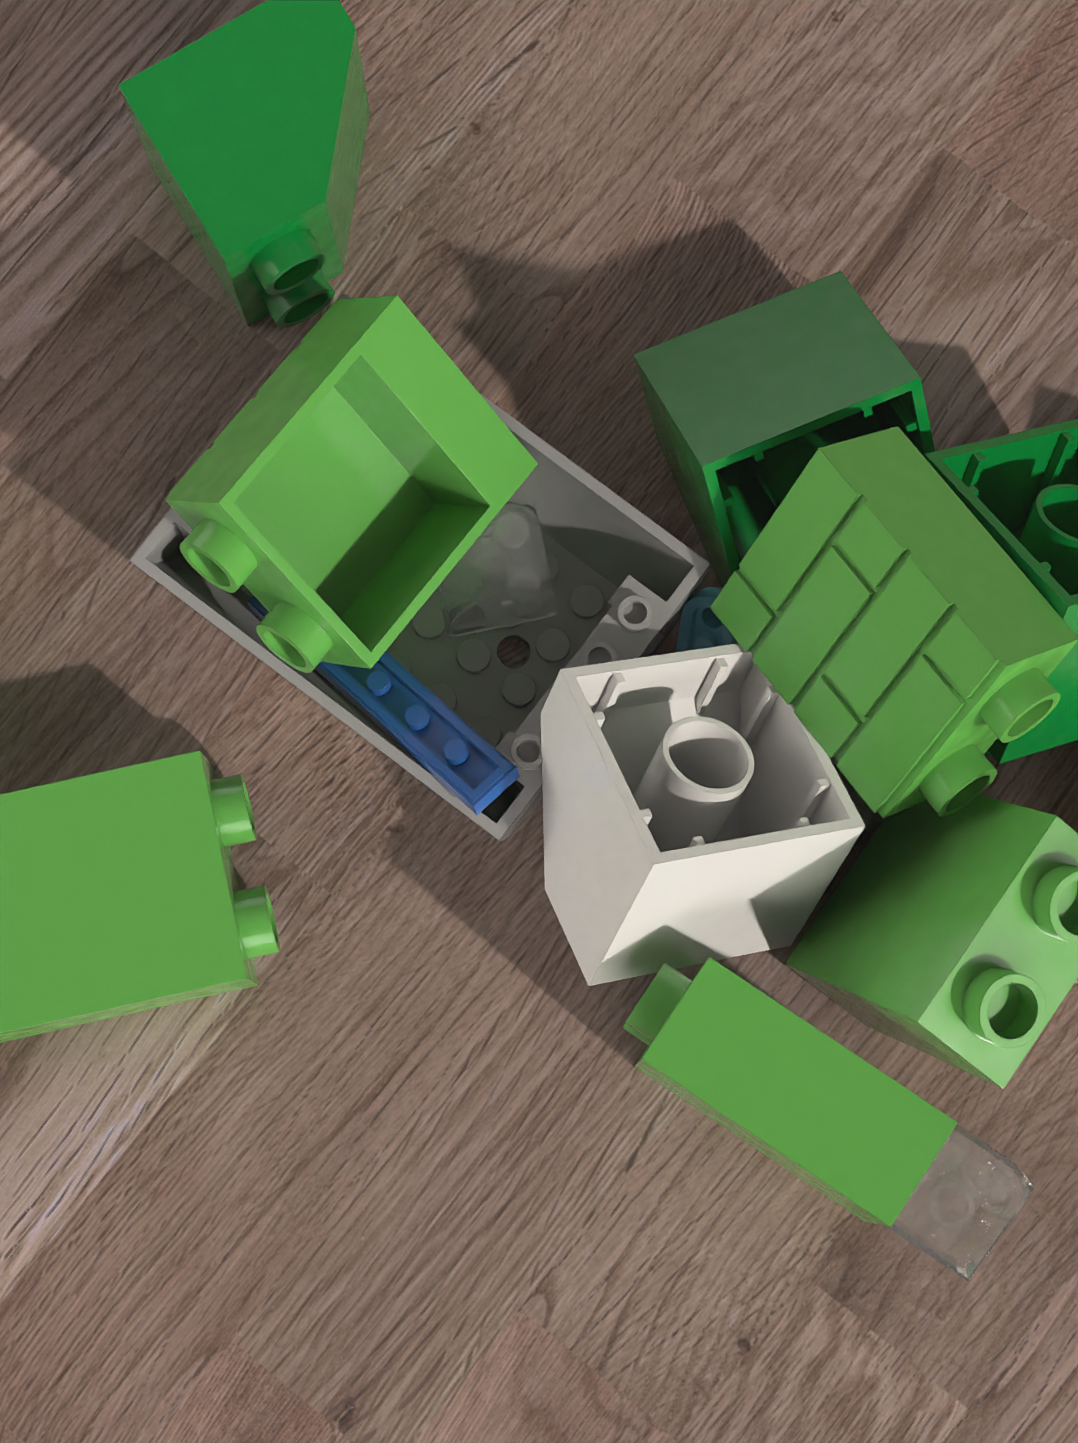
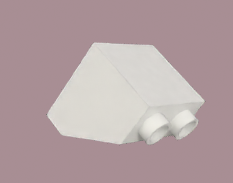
[541,643,865,986]

